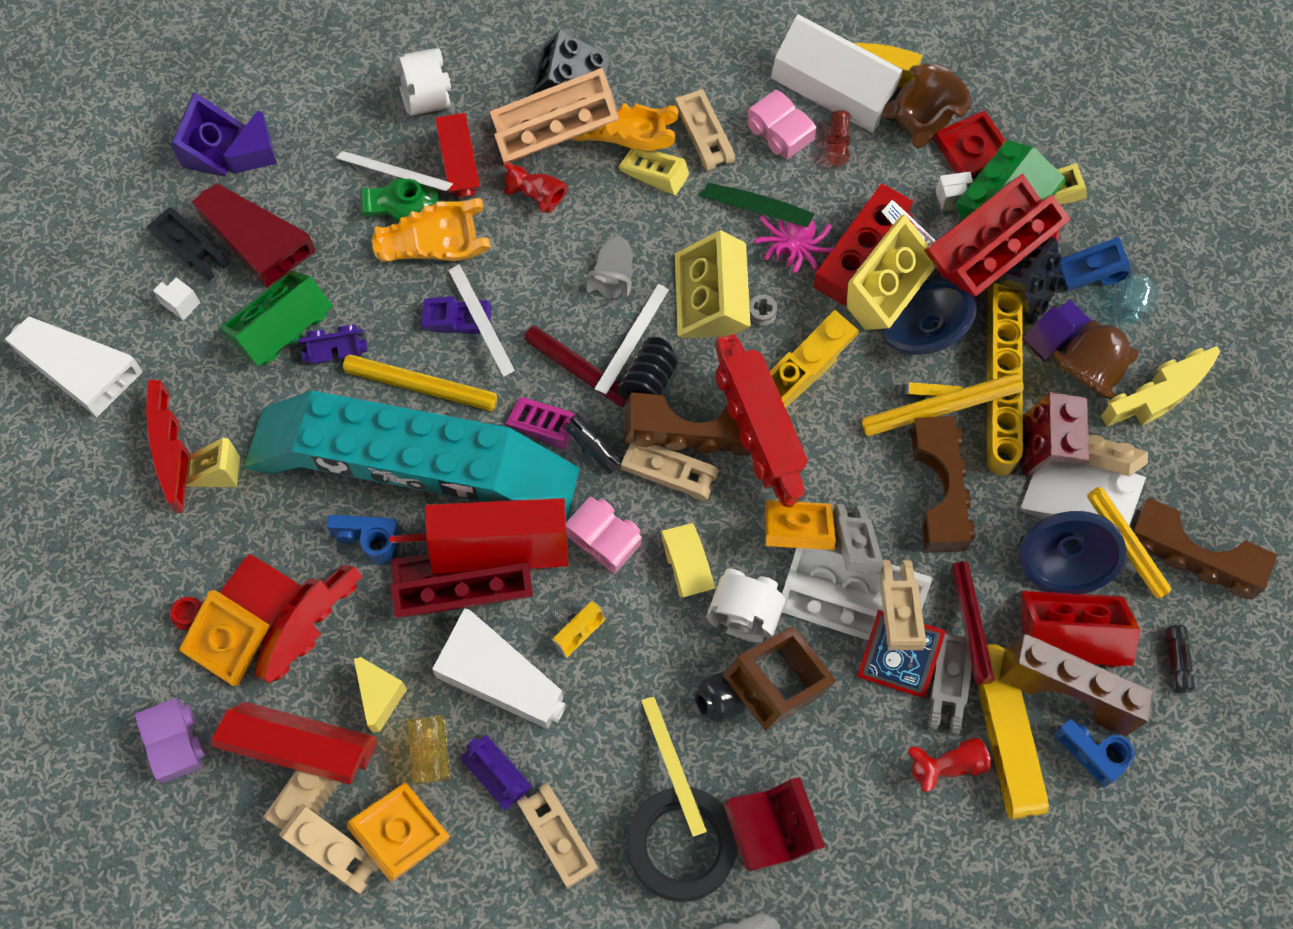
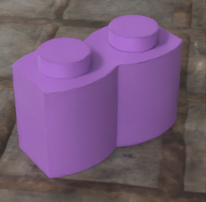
[135,698,206,784]

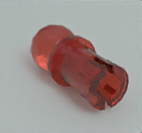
[826,110,851,167]

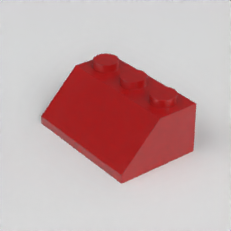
[1021,591,1141,668]

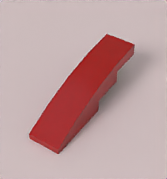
[146,380,189,513]

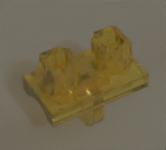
[407,714,450,785]

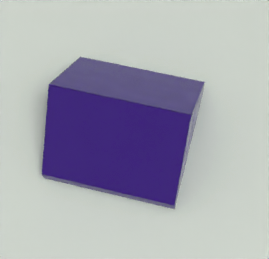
[171,92,246,176]

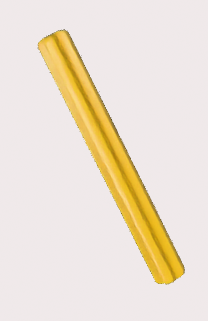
[343,355,497,411]
[862,373,1024,436]

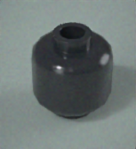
[695,671,746,722]

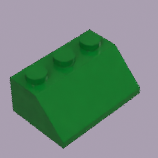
[956,140,1065,220]
[218,270,333,367]

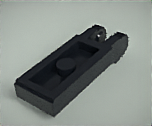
[147,207,229,281]

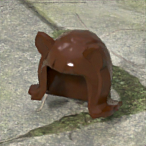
[881,64,971,149]
[1052,320,1139,400]

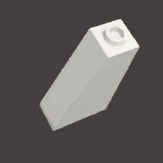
[5,317,143,417]
[432,608,566,729]

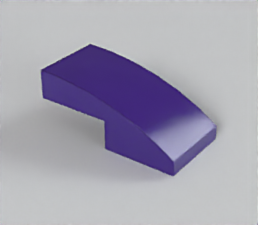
[421,296,492,334]

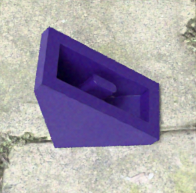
[223,110,277,174]

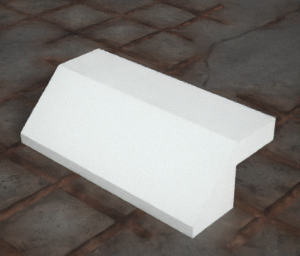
[771,14,903,133]
[782,547,932,640]

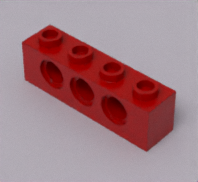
[813,183,914,306]

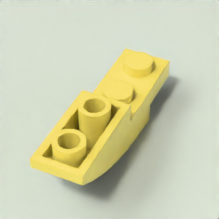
[1101,346,1220,427]

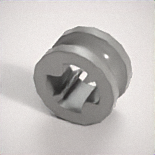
[749,295,777,326]

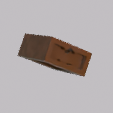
[722,626,836,731]

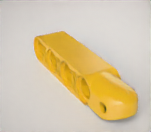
[977,644,1049,819]

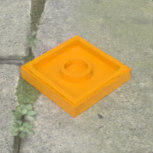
[765,500,836,550]
[179,590,270,686]
[346,782,450,883]

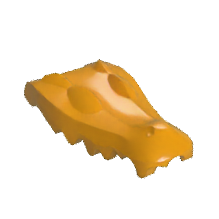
[570,103,678,151]
[372,198,491,262]

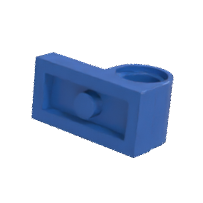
[1061,237,1131,291]
[327,515,401,566]
[1053,719,1135,788]

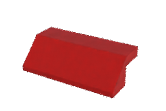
[924,173,1071,297]
[425,498,569,574]
[212,701,378,785]

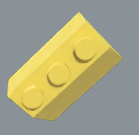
[847,214,935,330]
[675,230,751,338]

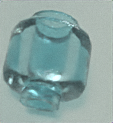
[1112,275,1158,324]

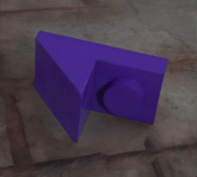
[1022,300,1092,362]

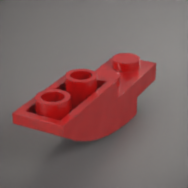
[255,565,363,683]

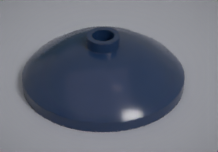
[881,278,977,355]
[1019,511,1126,594]

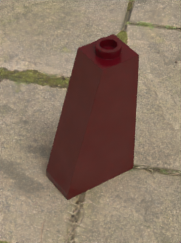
[192,183,316,288]

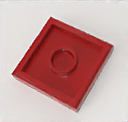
[932,110,1006,179]

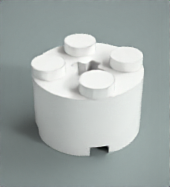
[395,48,451,116]
[706,568,785,643]

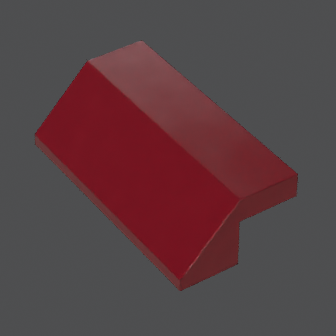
[391,553,533,619]

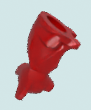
[503,161,568,213]
[908,737,991,793]

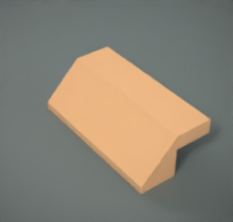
[490,68,619,162]

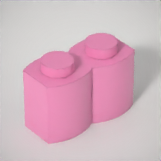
[748,90,816,159]
[566,496,642,574]

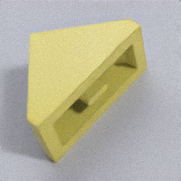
[185,437,240,487]
[354,657,407,733]

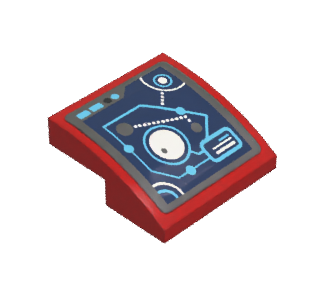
[857,609,946,698]

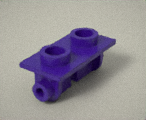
[298,324,368,365]
[459,734,532,811]

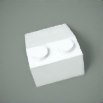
[1020,460,1146,525]

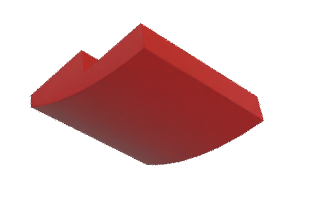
[219,554,301,646]

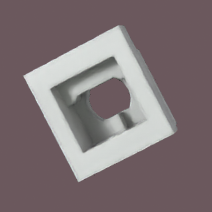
[936,172,973,211]
[153,277,200,320]

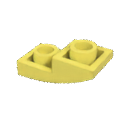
[660,523,715,597]

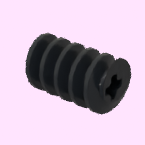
[618,337,678,401]

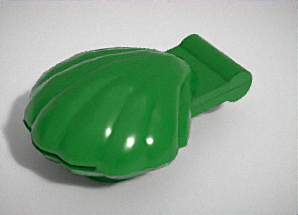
[360,177,439,222]

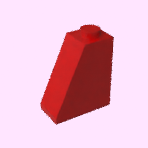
[435,112,481,199]

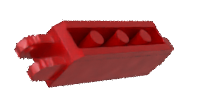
[715,334,808,508]

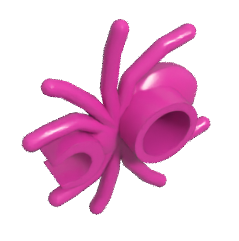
[754,215,834,273]

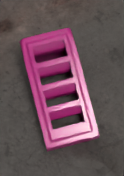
[506,397,574,451]

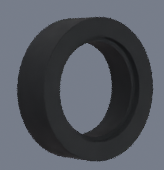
[628,787,738,902]

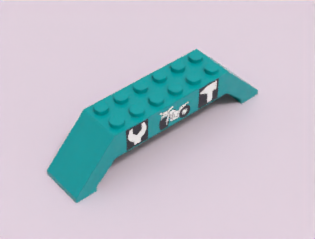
[244,390,580,522]

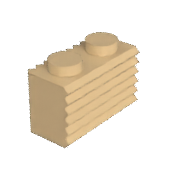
[264,770,341,830]

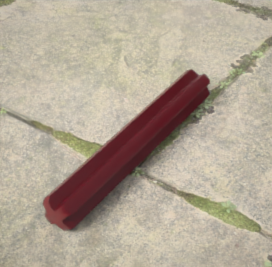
[524,325,627,407]
[951,561,995,685]

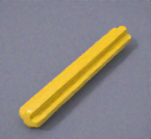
[1087,487,1171,598]

